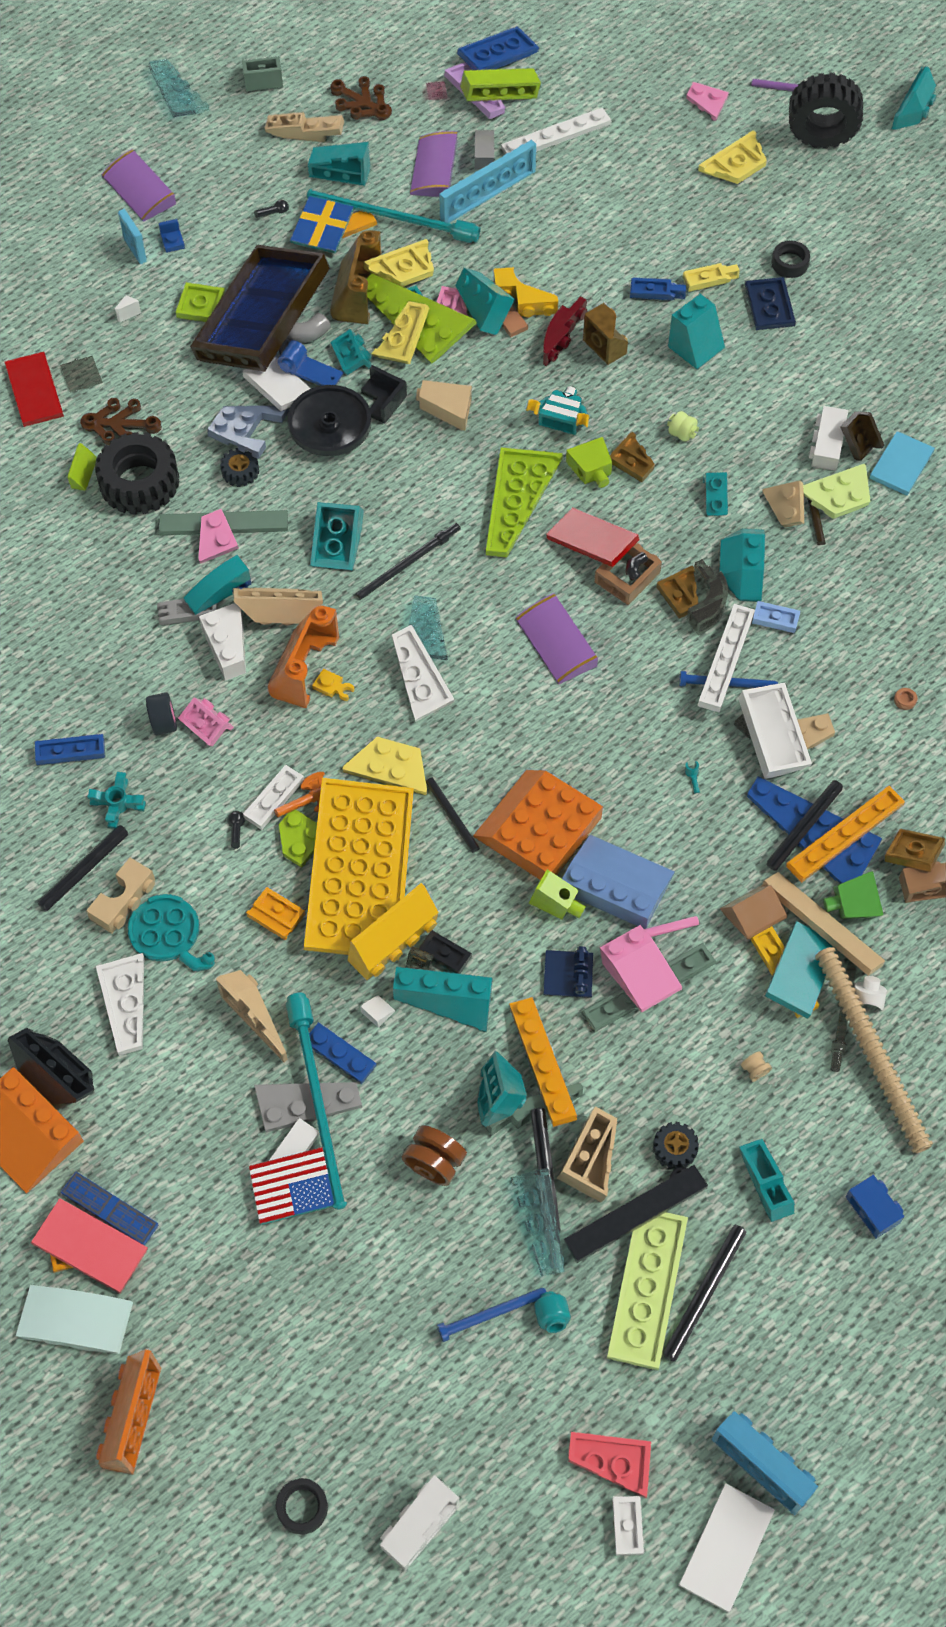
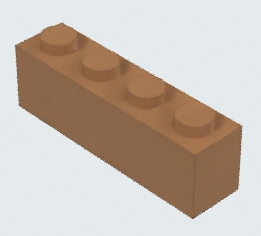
[899,862,946,903]

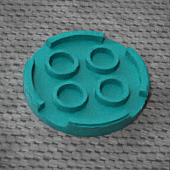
[128,894,200,962]

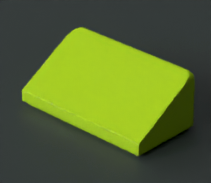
[67,443,97,491]

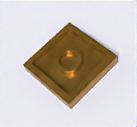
[885,829,945,872]

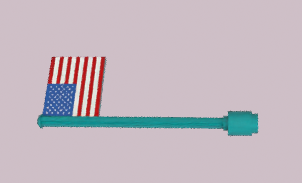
[249,993,347,1225]

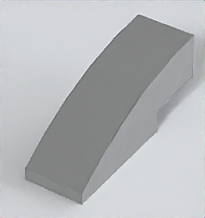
[475,130,494,169]

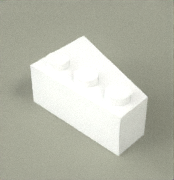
[199,603,246,681]
[380,1475,460,1571]

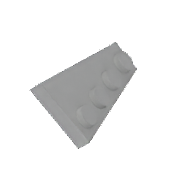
[254,1082,362,1133]

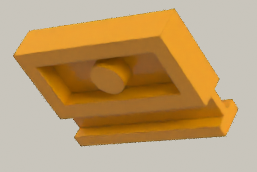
[246,887,306,940]

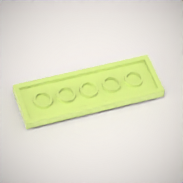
[607,1212,688,1370]

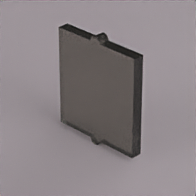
[60,356,103,393]

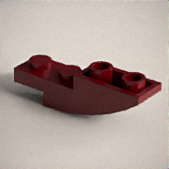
[543,296,588,366]

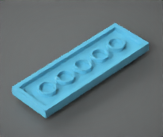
[439,140,536,223]

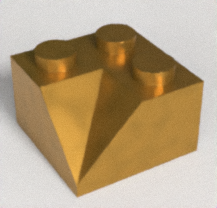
[583,303,628,365]

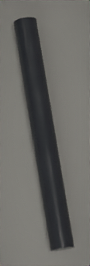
[426,777,480,853]

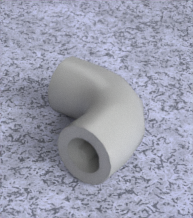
[275,313,331,343]

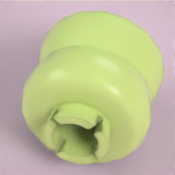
[667,411,699,442]

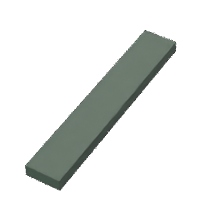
[159,510,288,536]
[582,943,716,1032]

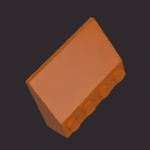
[0,1067,84,1194]
[96,1349,161,1475]

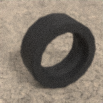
[771,240,810,278]
[275,1478,328,1535]

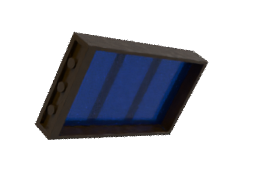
[190,245,330,372]

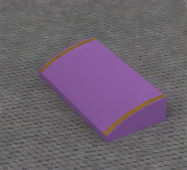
[410,131,457,197]
[102,149,176,222]
[515,593,598,684]

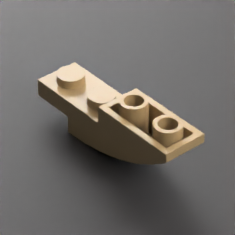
[265,112,344,142]

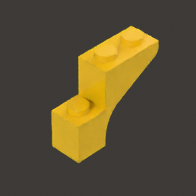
[493,267,558,317]

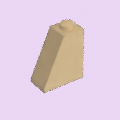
[416,380,472,430]

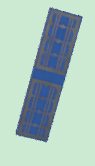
[61,1172,159,1246]

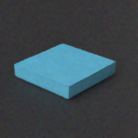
[118,209,147,264]

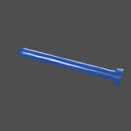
[679,671,778,688]
[437,1288,546,1342]

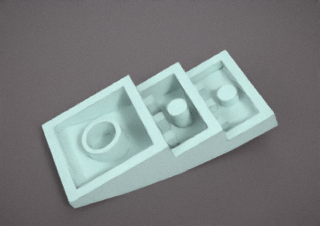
[16,1285,133,1354]

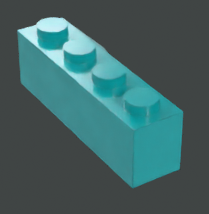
[393,967,492,1033]

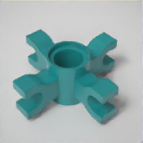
[87,771,146,829]

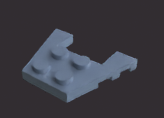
[207,405,289,459]

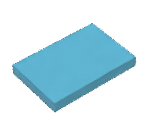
[869,431,935,496]

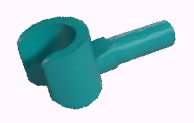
[685,761,700,794]

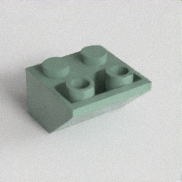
[242,56,283,92]

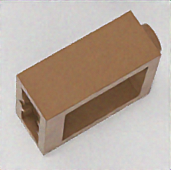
[594,543,662,605]

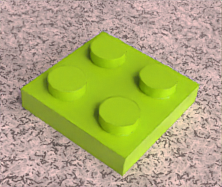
[176,282,225,322]

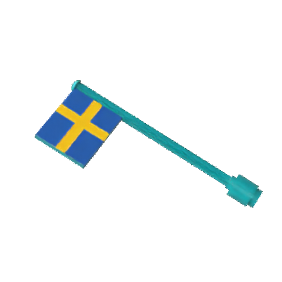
[290,188,481,254]

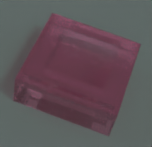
[426,81,447,100]

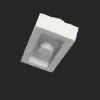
[612,1496,644,1556]

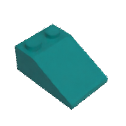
[310,502,364,571]

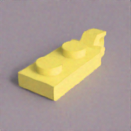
[683,263,740,292]

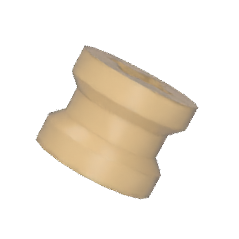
[741,1051,772,1082]

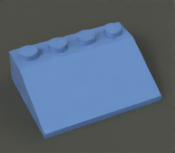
[562,835,675,929]

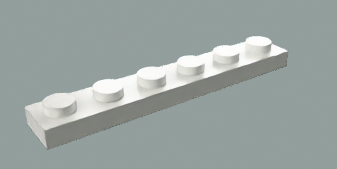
[501,108,611,154]
[698,604,755,712]

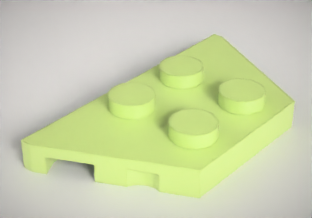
[803,464,870,519]

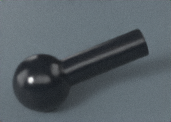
[254,199,289,218]
[227,811,246,849]

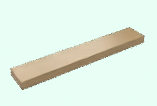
[762,872,885,976]

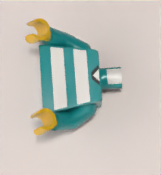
[526,386,589,435]

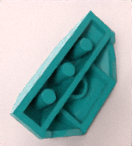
[892,66,937,130]
[719,528,765,602]
[477,1051,527,1127]

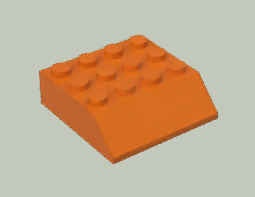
[473,770,603,880]

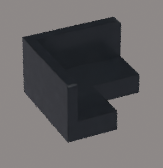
[361,365,407,424]

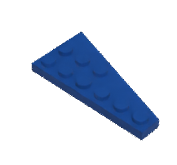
[747,776,882,884]

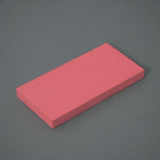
[31,1198,148,1294]

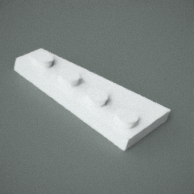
[392,625,454,722]
[96,953,144,1056]

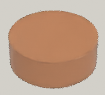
[894,688,918,710]

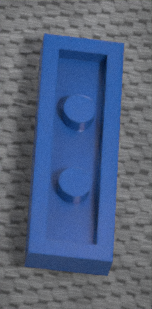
[35,734,105,765]
[309,1022,377,1084]

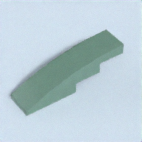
[486,1083,583,1136]

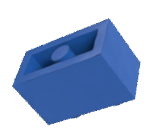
[846,1174,905,1239]

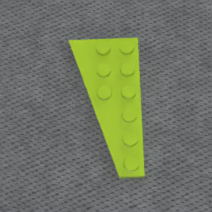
[367,273,477,364]
[486,447,563,557]

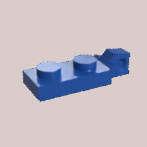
[630,277,686,300]

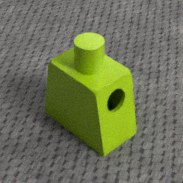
[566,437,612,488]
[528,870,586,920]

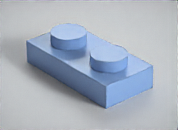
[752,601,800,633]

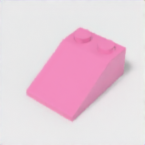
[600,925,682,1012]

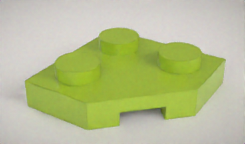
[279,810,317,868]

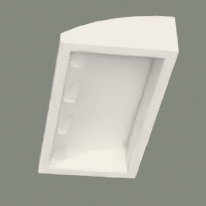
[738,683,812,779]

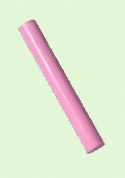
[644,916,699,937]

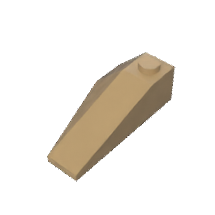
[216,970,288,1062]

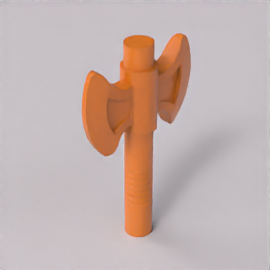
[274,772,325,817]

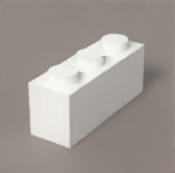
[809,406,848,471]

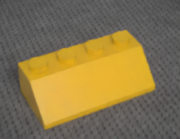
[347,883,439,980]

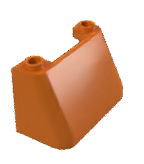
[268,606,339,708]

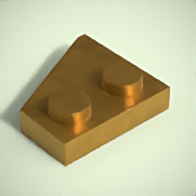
[610,431,655,482]
[656,565,699,619]

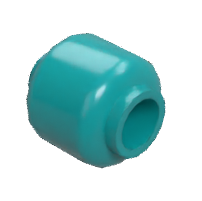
[534,1291,571,1333]

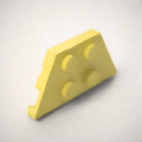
[698,130,767,184]
[363,239,434,287]
[343,737,427,795]

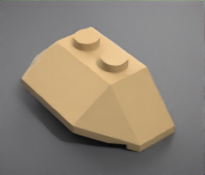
[233,588,323,625]

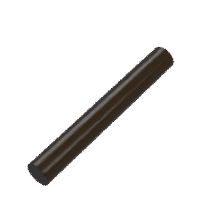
[807,498,826,545]

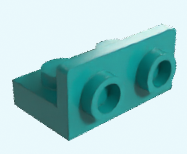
[330,329,372,375]

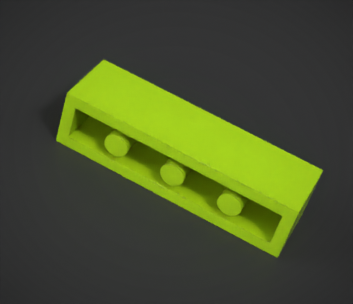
[460,68,541,101]

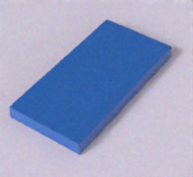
[457,26,539,70]

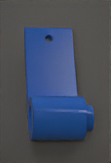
[278,340,343,386]

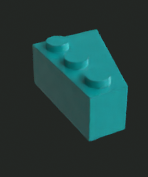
[308,141,370,186]
[455,267,515,335]

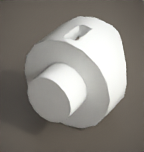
[854,976,887,1010]

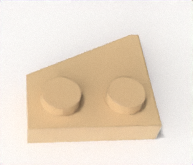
[763,481,805,527]

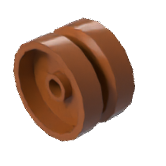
[402,1125,467,1186]

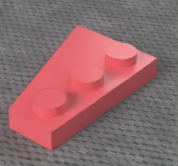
[568,1432,651,1499]

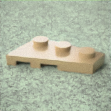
[797,713,835,750]

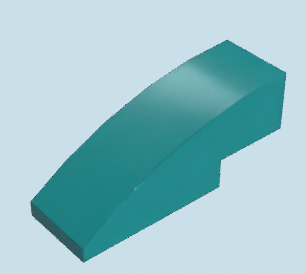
[184,555,250,615]
[739,1139,795,1222]

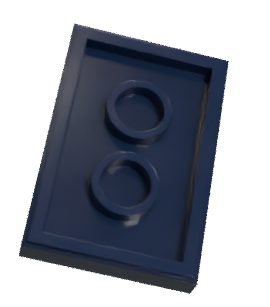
[744,277,796,330]

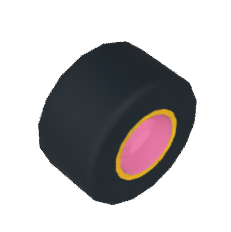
[146,692,177,736]

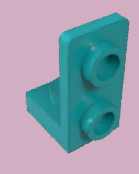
[703,472,728,516]

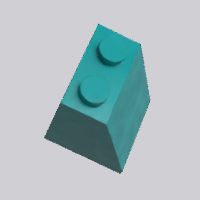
[668,293,725,370]

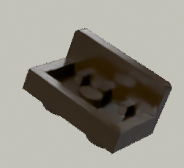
[840,411,885,461]

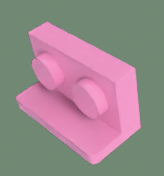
[178,697,234,747]

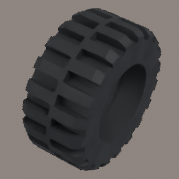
[789,72,863,149]
[95,432,179,515]

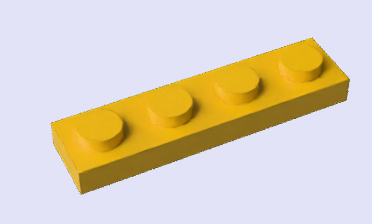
[750,926,819,1018]

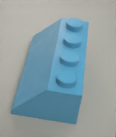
[711,1411,819,1515]

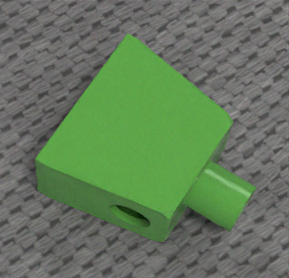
[823,871,884,919]

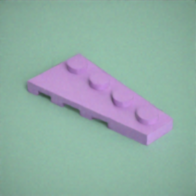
[444,62,505,119]

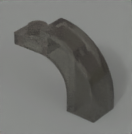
[687,559,728,636]

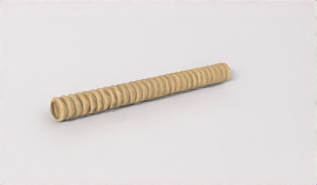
[815,947,933,1154]

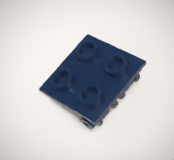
[544,946,593,998]

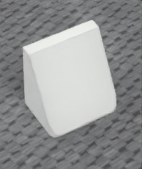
[115,295,141,322]
[360,995,395,1027]

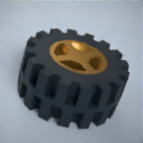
[220,448,259,487]
[653,1122,699,1170]

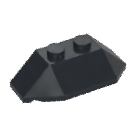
[8,1028,94,1104]

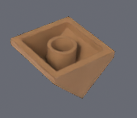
[720,885,787,940]

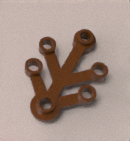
[330,76,392,120]
[80,398,162,445]

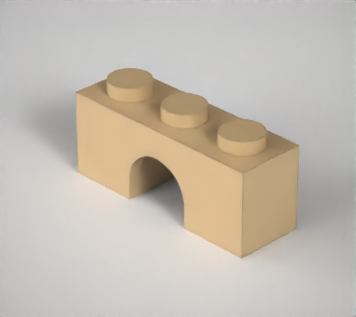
[86,857,155,933]

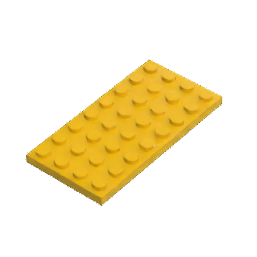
[303,778,414,960]

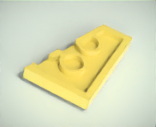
[371,301,429,364]

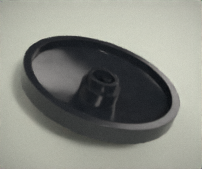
[288,385,371,456]

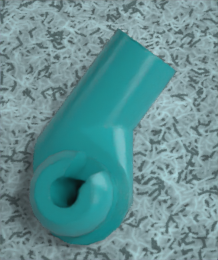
[179,950,215,972]

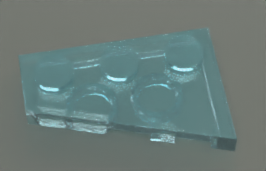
[408,595,448,660]

